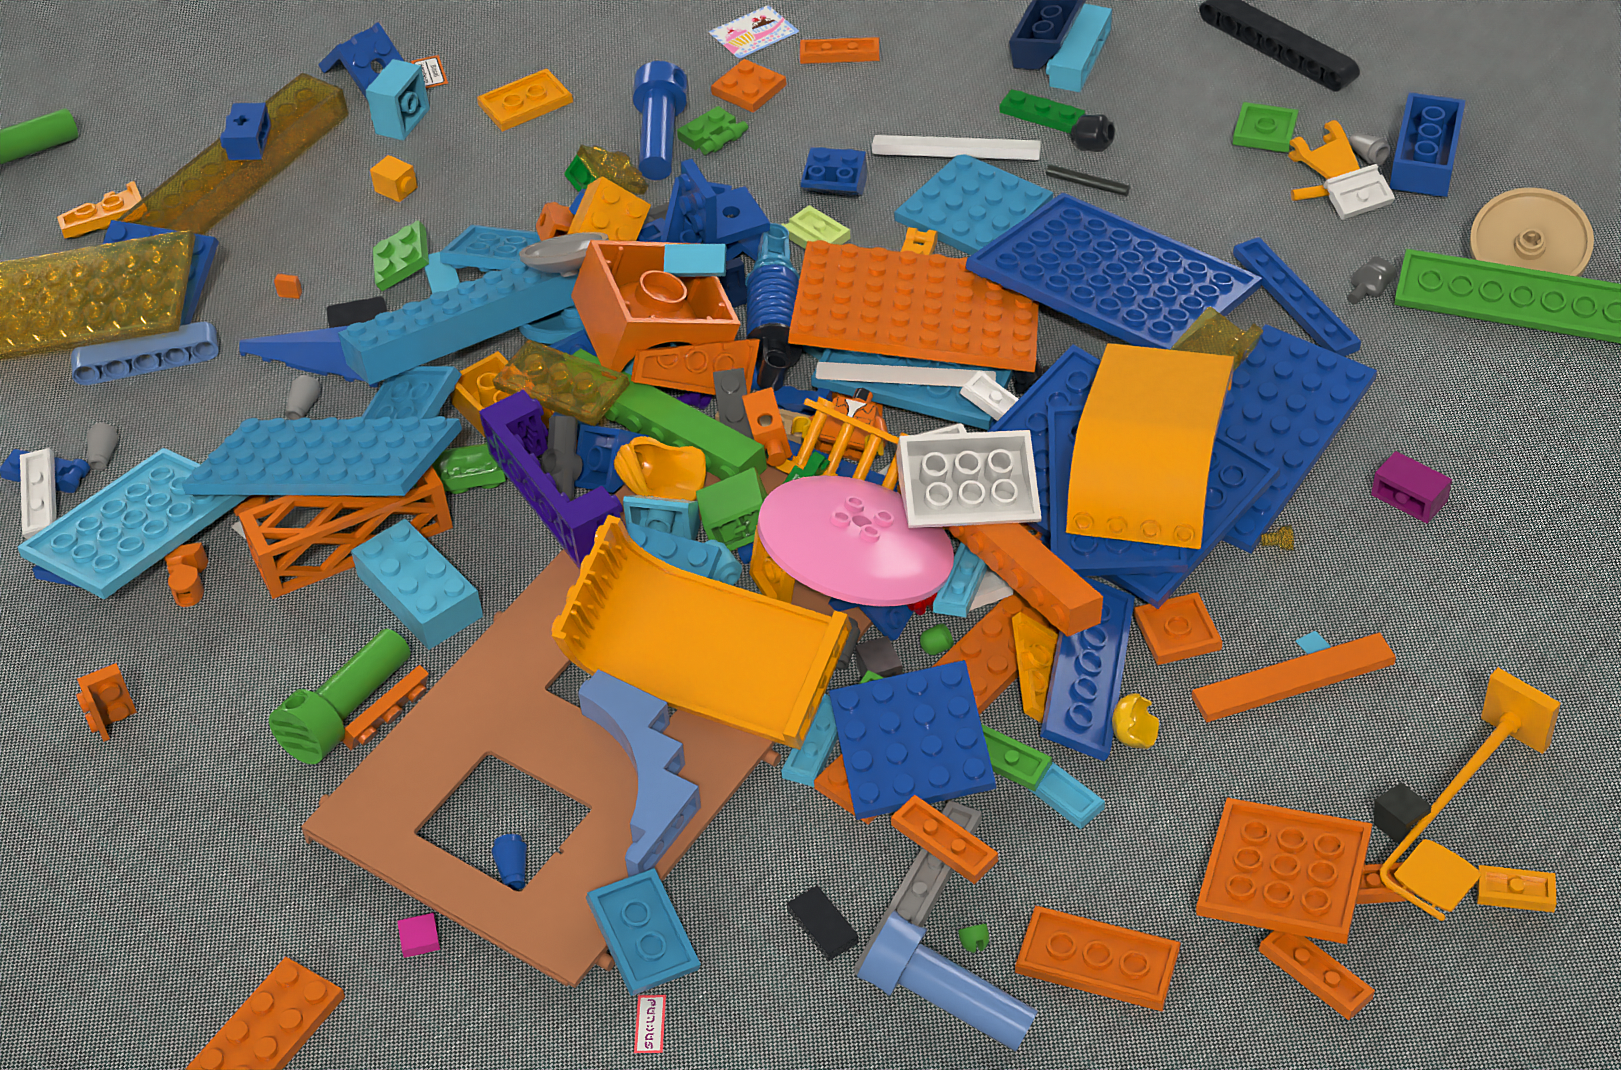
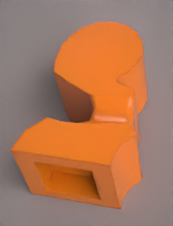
[164,542,208,607]

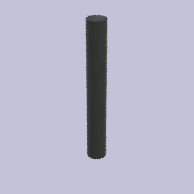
[1046,165,1130,196]

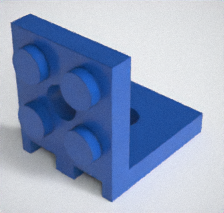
[318,22,404,101]
[678,158,770,245]

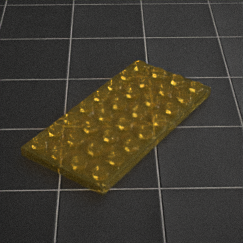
[0,229,196,360]

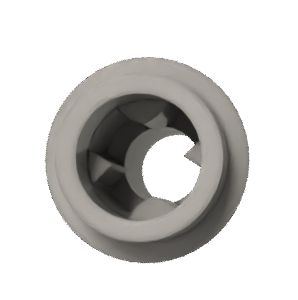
[1349,132,1391,165]
[285,375,320,420]
[87,423,119,470]

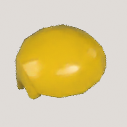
[1112,693,1159,749]

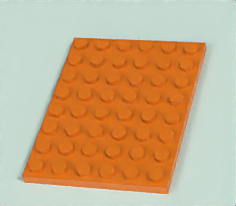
[788,240,1039,372]

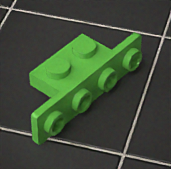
[414,443,506,494]

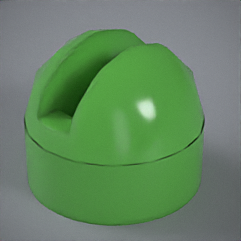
[958,924,989,953]

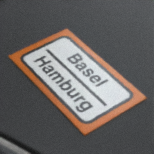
[410,55,448,88]

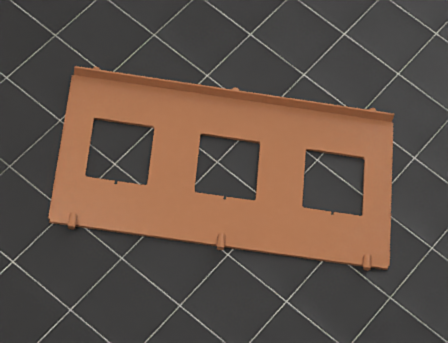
[301,464,873,988]

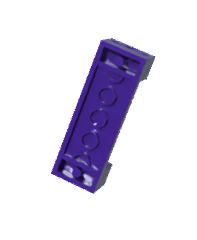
[479,389,626,569]

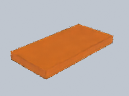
[1015,905,1181,1012]

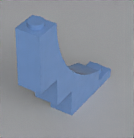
[578,669,701,877]

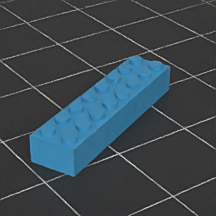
[338,261,579,385]

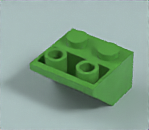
[696,466,768,551]

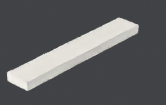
[872,135,1041,160]

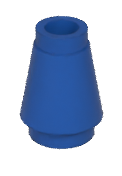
[491,834,527,890]

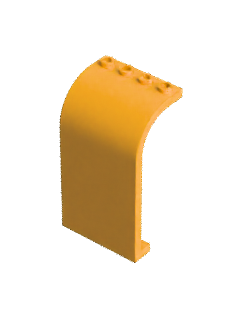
[1066,343,1234,549]
[551,514,852,750]

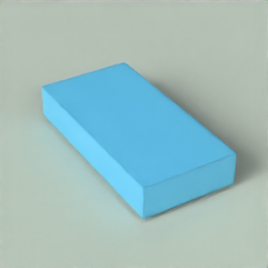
[664,244,727,277]
[1028,762,1105,830]

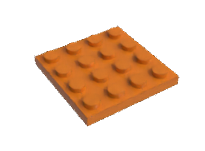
[1196,798,1373,944]

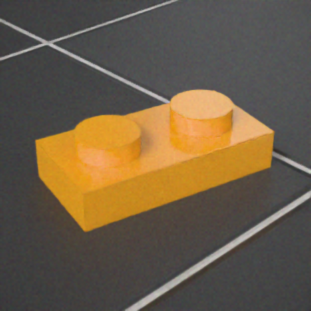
[1477,865,1557,913]

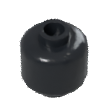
[1071,114,1115,151]

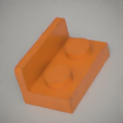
[76,663,137,742]

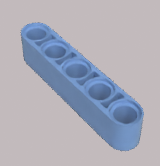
[71,322,219,385]

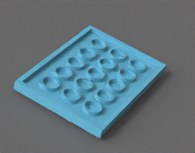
[18,448,250,599]

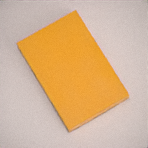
[477,68,573,132]

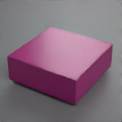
[397,913,441,958]

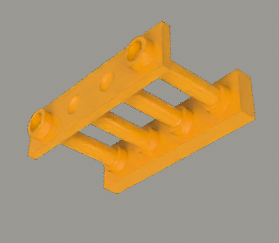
[776,397,908,490]

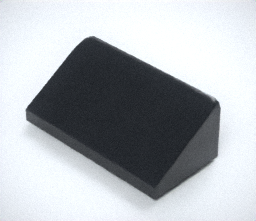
[326,296,388,328]

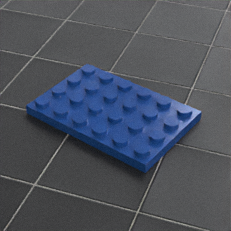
[1048,405,1188,576]

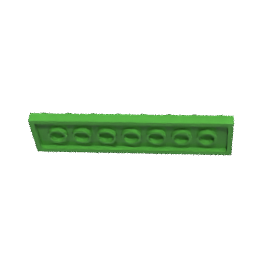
[1394,248,1621,344]

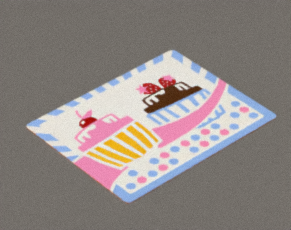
[709,5,799,59]

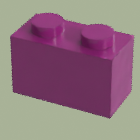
[1371,451,1452,524]

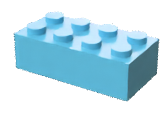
[351,519,483,650]

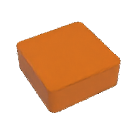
[274,274,302,299]

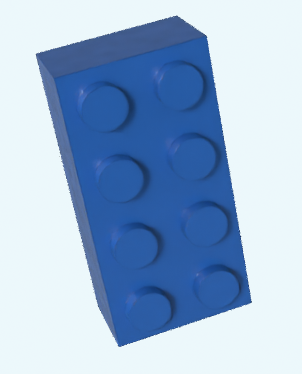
[1390,92,1466,197]

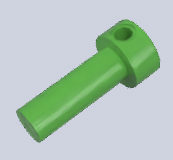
[0,108,78,165]
[269,629,411,764]

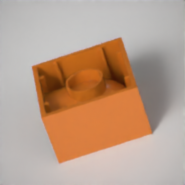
[571,240,741,378]

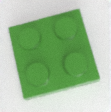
[1233,102,1299,153]
[373,220,429,291]

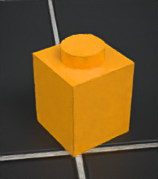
[370,155,418,203]

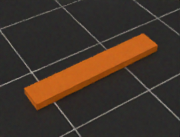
[1192,632,1396,723]

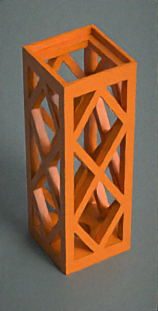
[238,465,453,599]

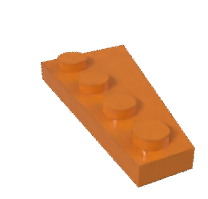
[631,338,760,395]

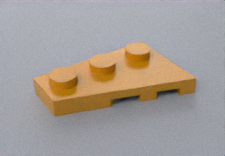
[57,181,147,239]
[1012,612,1059,723]

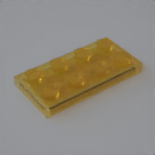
[492,339,630,427]

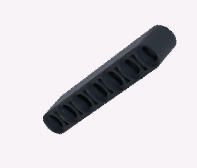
[1199,0,1360,92]

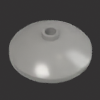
[519,232,609,277]

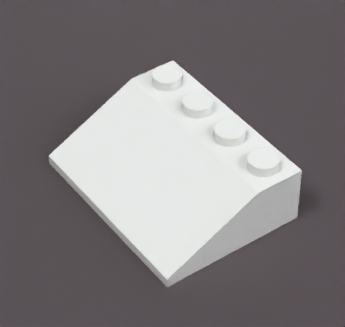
[896,430,1042,528]

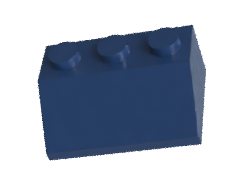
[1009,0,1086,70]

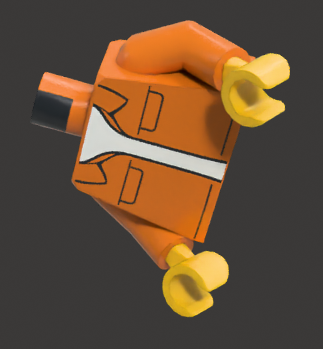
[791,388,889,461]

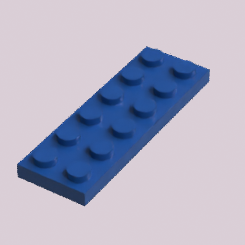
[1040,576,1135,761]

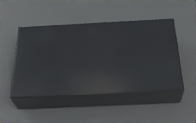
[787,886,859,961]

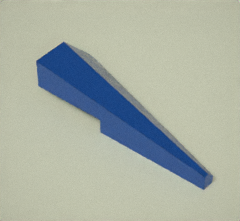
[239,326,380,388]

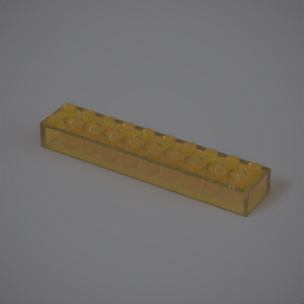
[115,72,349,235]

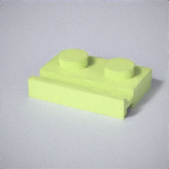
[781,205,850,249]

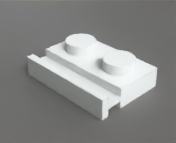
[1323,164,1395,220]

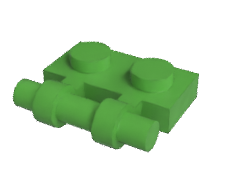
[677,106,748,155]

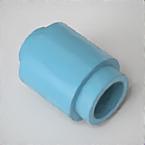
[705,540,742,585]

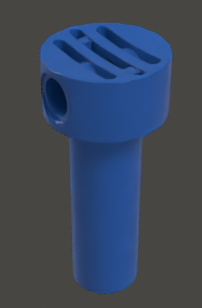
[633,61,688,180]

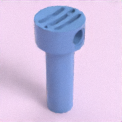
[857,910,1038,1052]

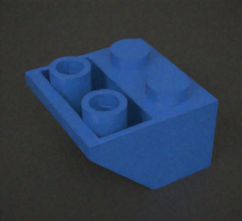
[801,147,867,195]

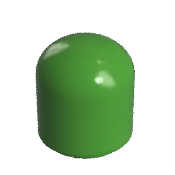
[920,623,954,655]

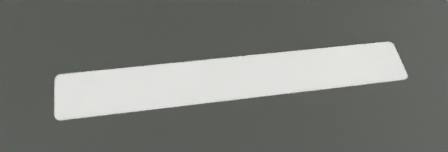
[816,362,996,387]

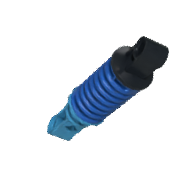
[745,223,803,391]

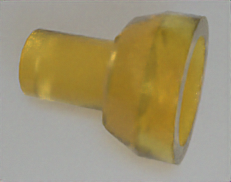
[1261,524,1294,551]

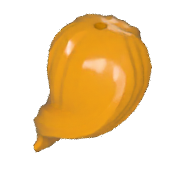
[613,436,706,501]

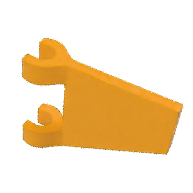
[1288,120,1360,179]

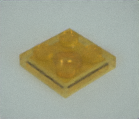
[576,144,649,195]

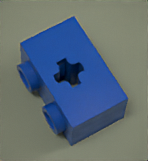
[220,102,272,160]

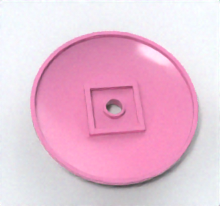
[757,475,954,606]

